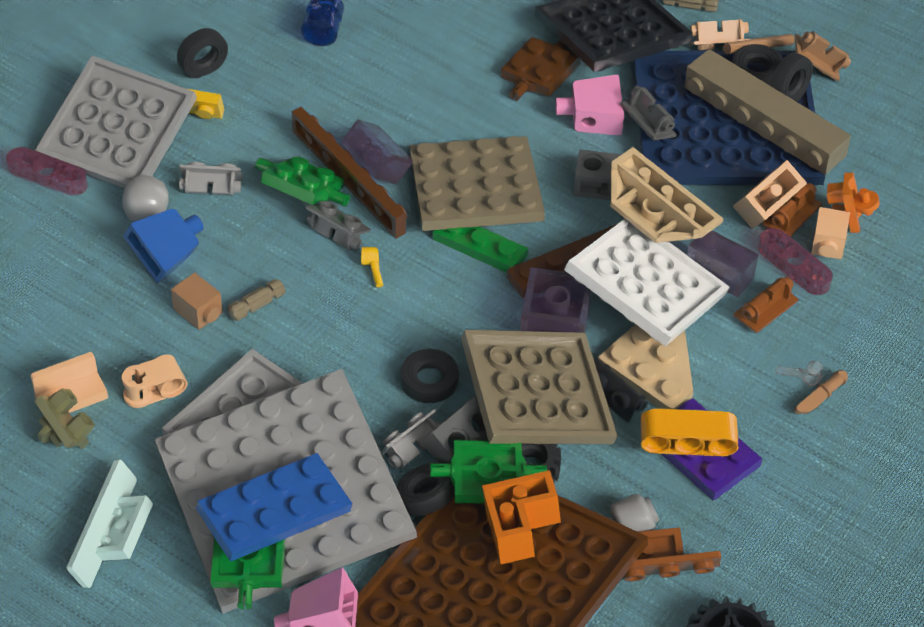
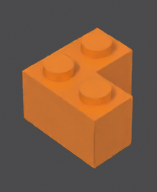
[482,470,561,564]

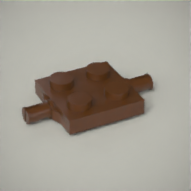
[501,37,581,101]

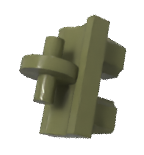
[34,388,95,449]

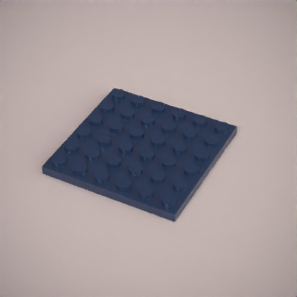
[633,51,825,185]

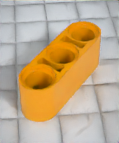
[641,409,738,456]

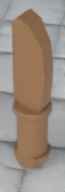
[794,370,848,414]

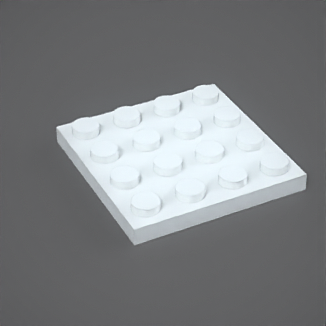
[564,219,729,347]

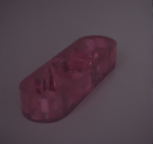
[6,147,88,196]
[758,228,833,295]

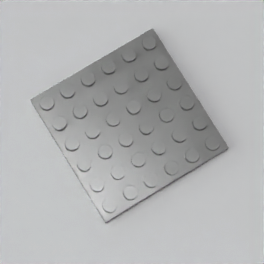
[154,369,417,613]

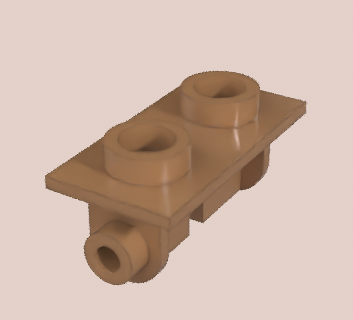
[794,31,851,81]

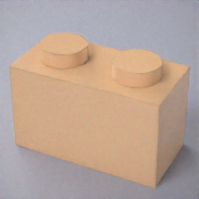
[733,160,807,229]

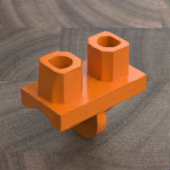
[827,172,880,233]

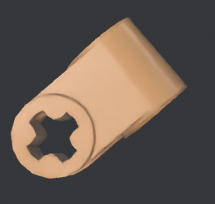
[122,354,188,408]

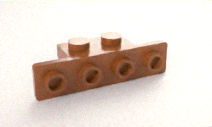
[623,527,721,582]

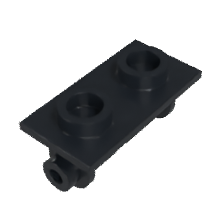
[594,358,648,423]

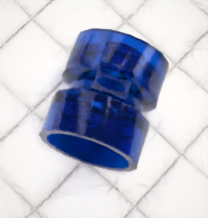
[301,0,344,47]

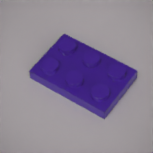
[662,397,762,501]

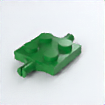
[255,157,350,207]
[430,440,547,503]
[210,537,286,610]

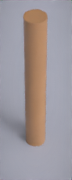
[723,34,795,54]

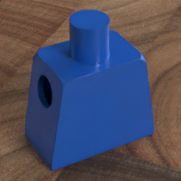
[123,209,204,284]

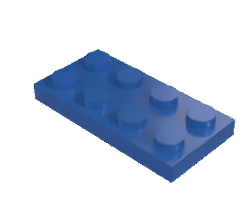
[196,453,353,562]

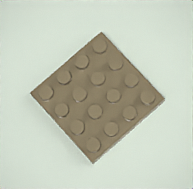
[409,136,545,231]
[461,330,617,444]

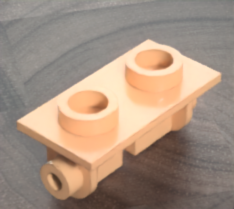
[689,19,749,50]

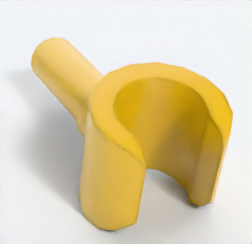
[361,247,383,287]

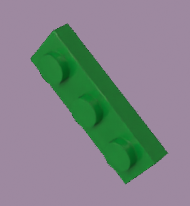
[433,226,528,273]

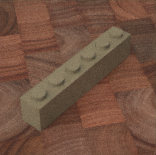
[684,49,851,175]

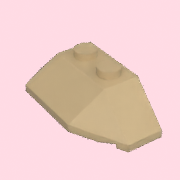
[610,147,724,243]

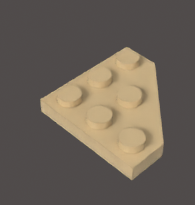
[598,324,693,409]

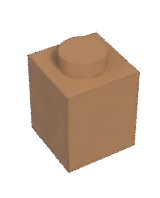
[171,272,222,330]

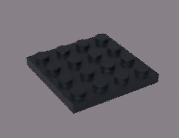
[535,0,693,72]

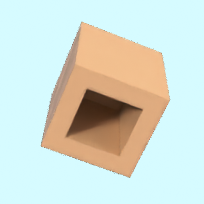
[811,207,850,259]

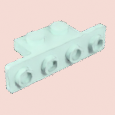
[67,460,153,588]

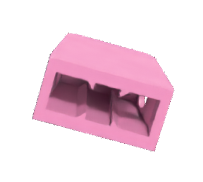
[555,75,624,135]
[274,567,358,627]

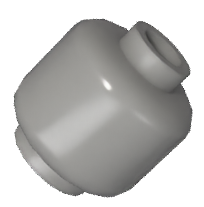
[609,493,659,532]

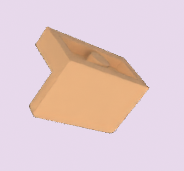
[31,352,108,413]

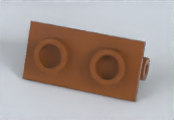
[763,183,822,240]
[733,277,799,334]

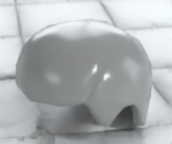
[122,175,169,222]

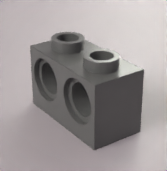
[574,149,622,200]
[421,395,488,464]

